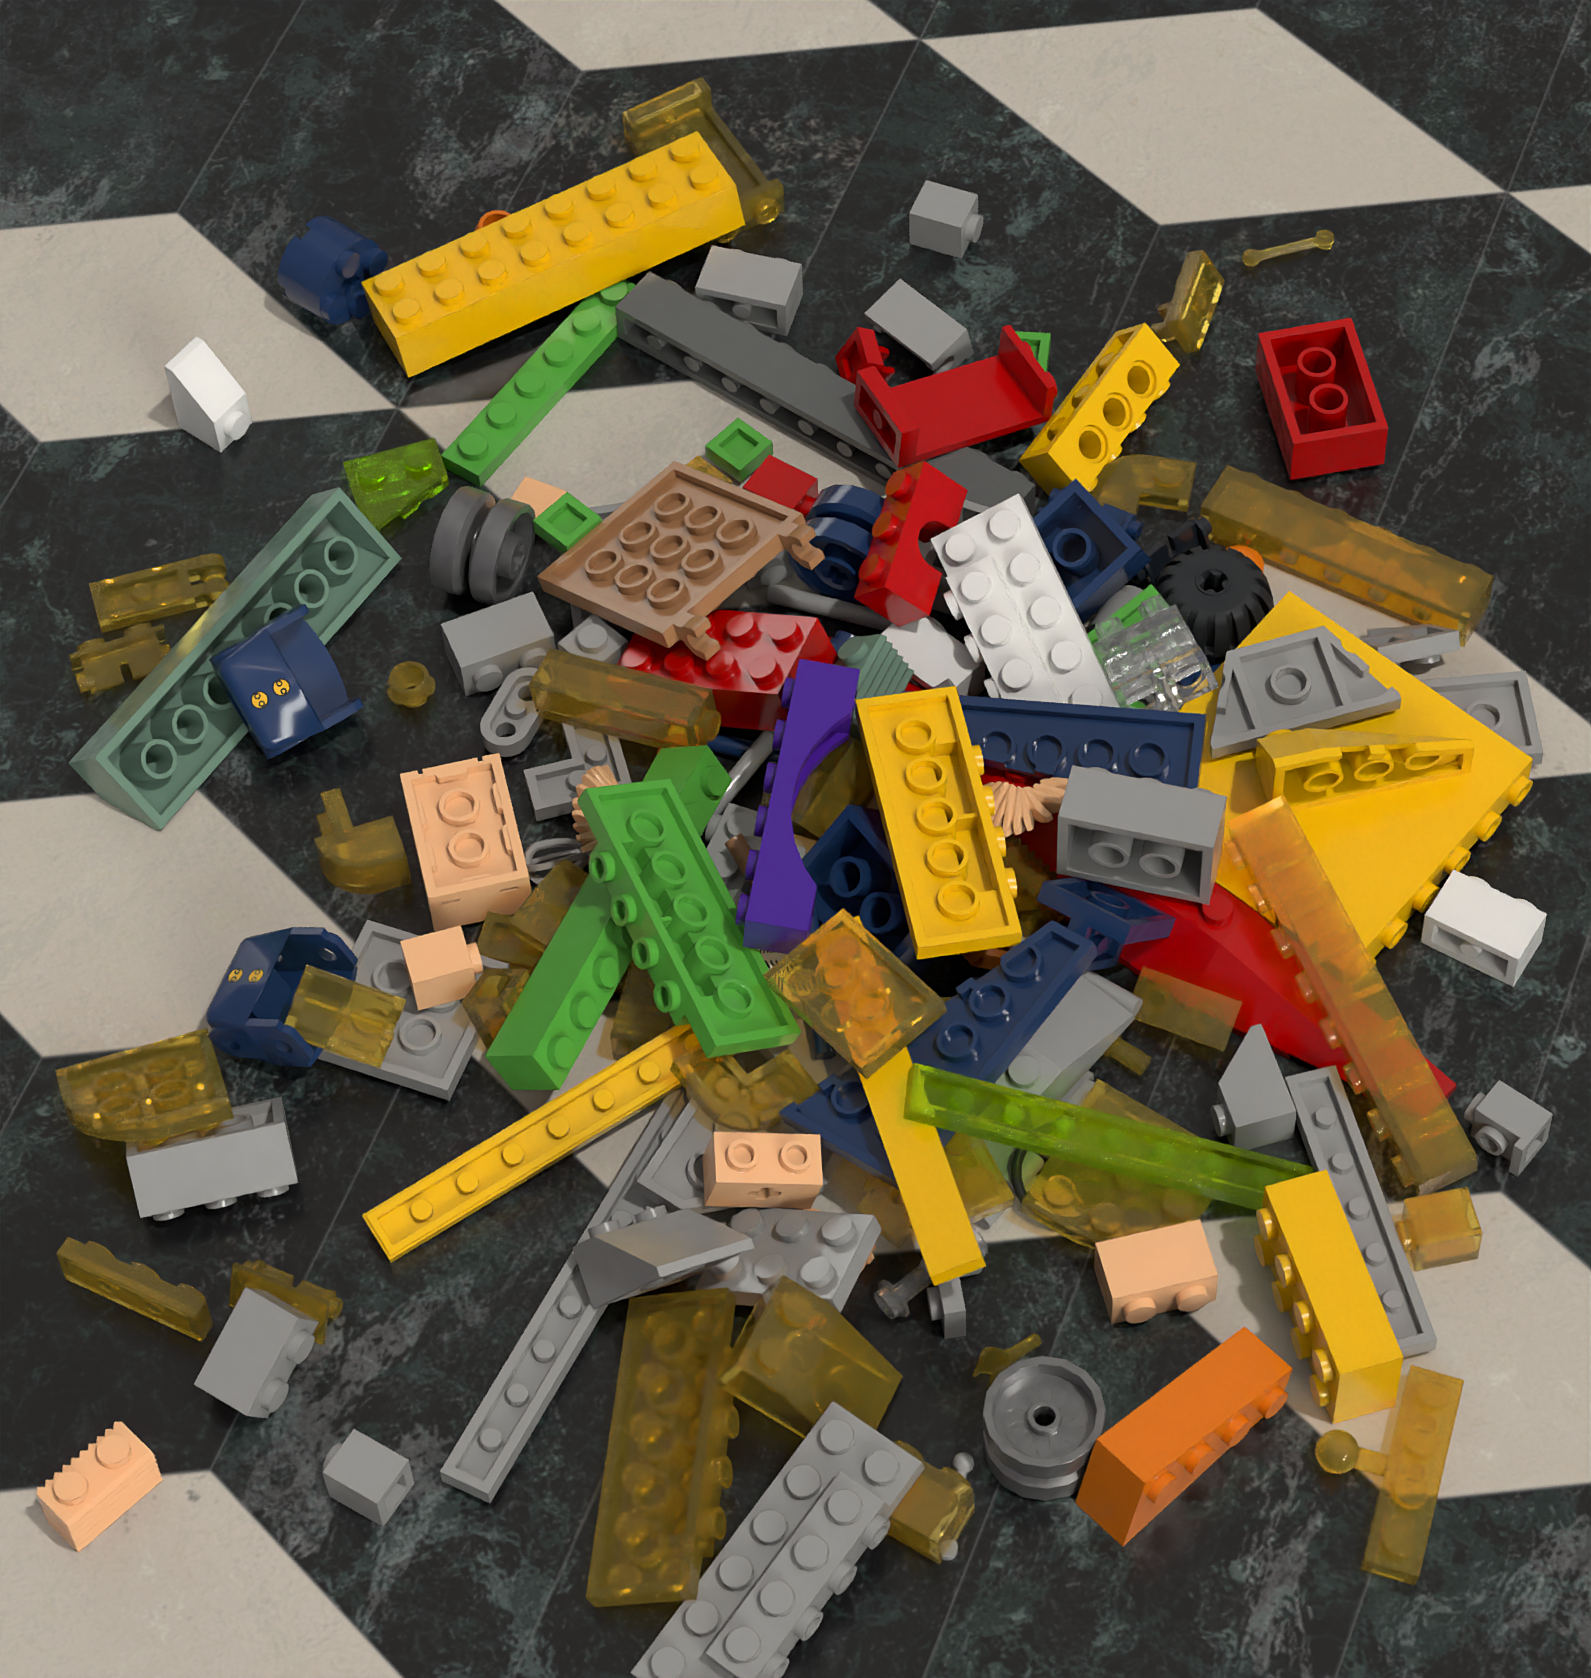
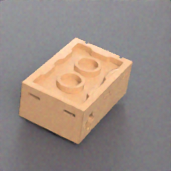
[400,753,534,931]

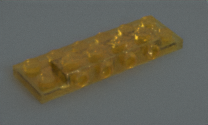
[586,1287,746,1607]

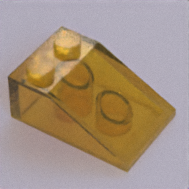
[714,1275,903,1439]

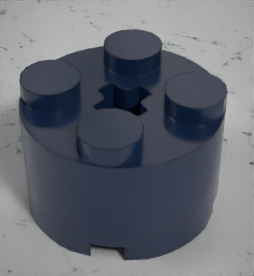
[278,216,388,325]

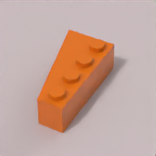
[1075,1326,1293,1547]

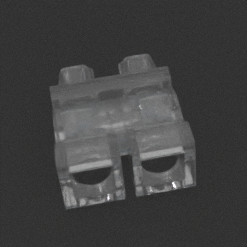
[1093,594,1219,711]

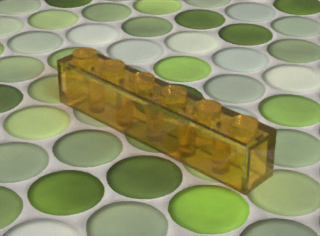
[1200,465,1494,647]

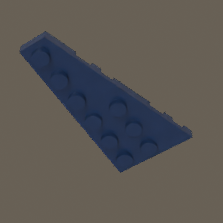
[778,920,1098,1191]

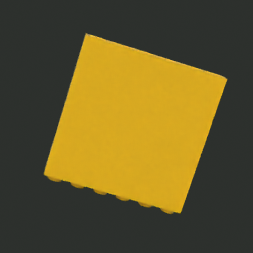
[1178,591,1533,989]

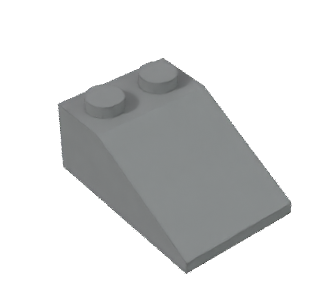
[985,975,1134,1131]
[572,1205,754,1309]

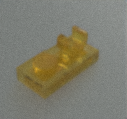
[1151,250,1225,353]

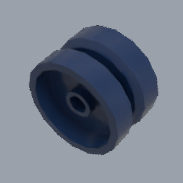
[788,484,885,606]

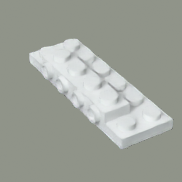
[930,494,1122,708]

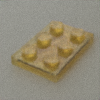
[763,909,947,1080]

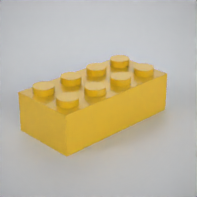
[1254,1169,1403,1424]

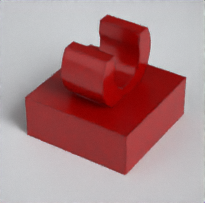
[835,327,895,385]

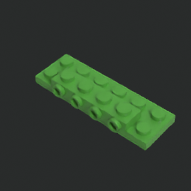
[577,778,801,1058]

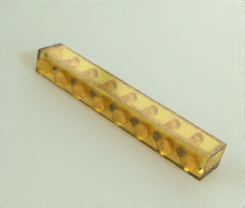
[1224,795,1478,1198]

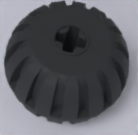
[1153,545,1274,666]

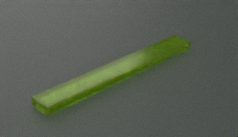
[903,1063,1313,1210]

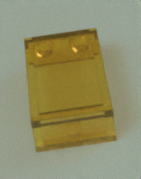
[622,77,785,249]

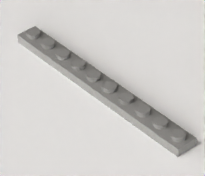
[440,1057,745,1503]

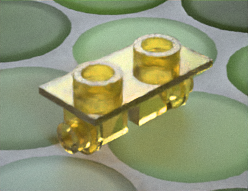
[69,623,171,694]
[229,1259,343,1345]

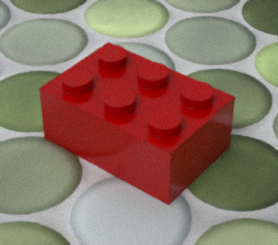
[1255,318,1388,480]

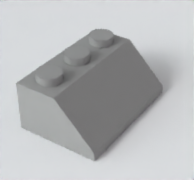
[126,1097,298,1221]

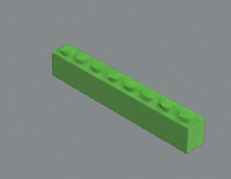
[485,745,732,1090]

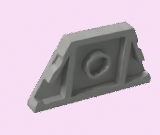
[1210,626,1401,759]

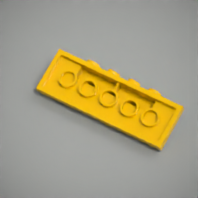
[855,686,1022,960]

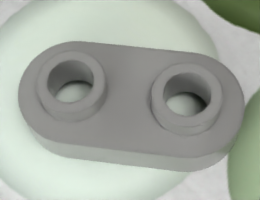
[480,667,553,757]

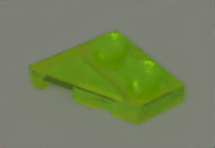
[343,438,449,534]

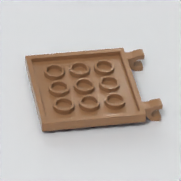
[537,461,825,661]

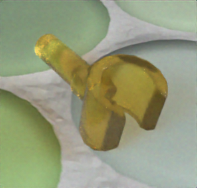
[972,1333,1042,1389]

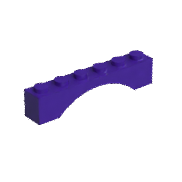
[735,659,860,957]

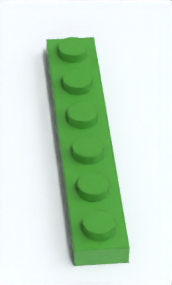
[441,279,636,488]

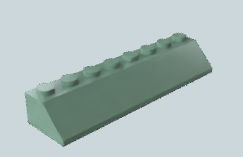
[69,487,402,830]

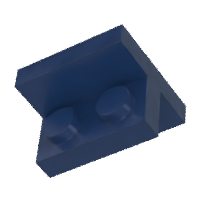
[1036,877,1176,972]

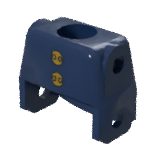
[209,604,364,759]
[205,927,358,1067]

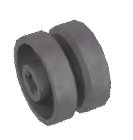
[429,486,536,606]
[983,1356,1106,1501]

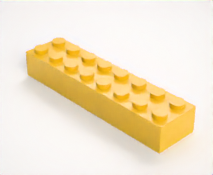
[361,131,745,378]

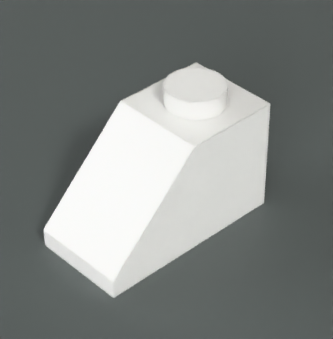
[164,336,252,453]

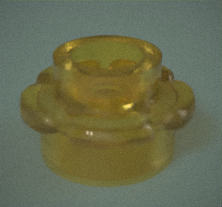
[387,661,436,708]

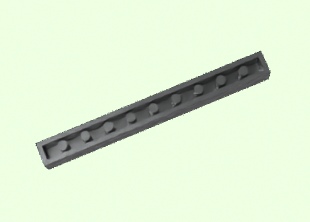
[615,271,1035,517]

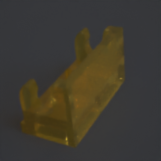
[284,965,406,1068]

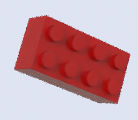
[609,609,838,731]

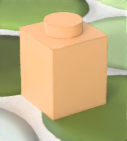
[400,925,484,1011]

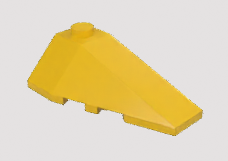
[1255,728,1474,816]

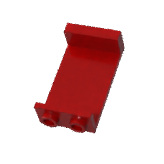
[854,325,1057,468]

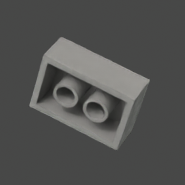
[1056,765,1227,905]

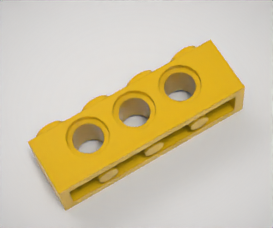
[1018,323,1180,496]

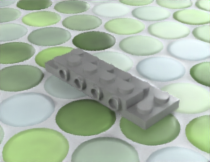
[631,1401,925,1678]

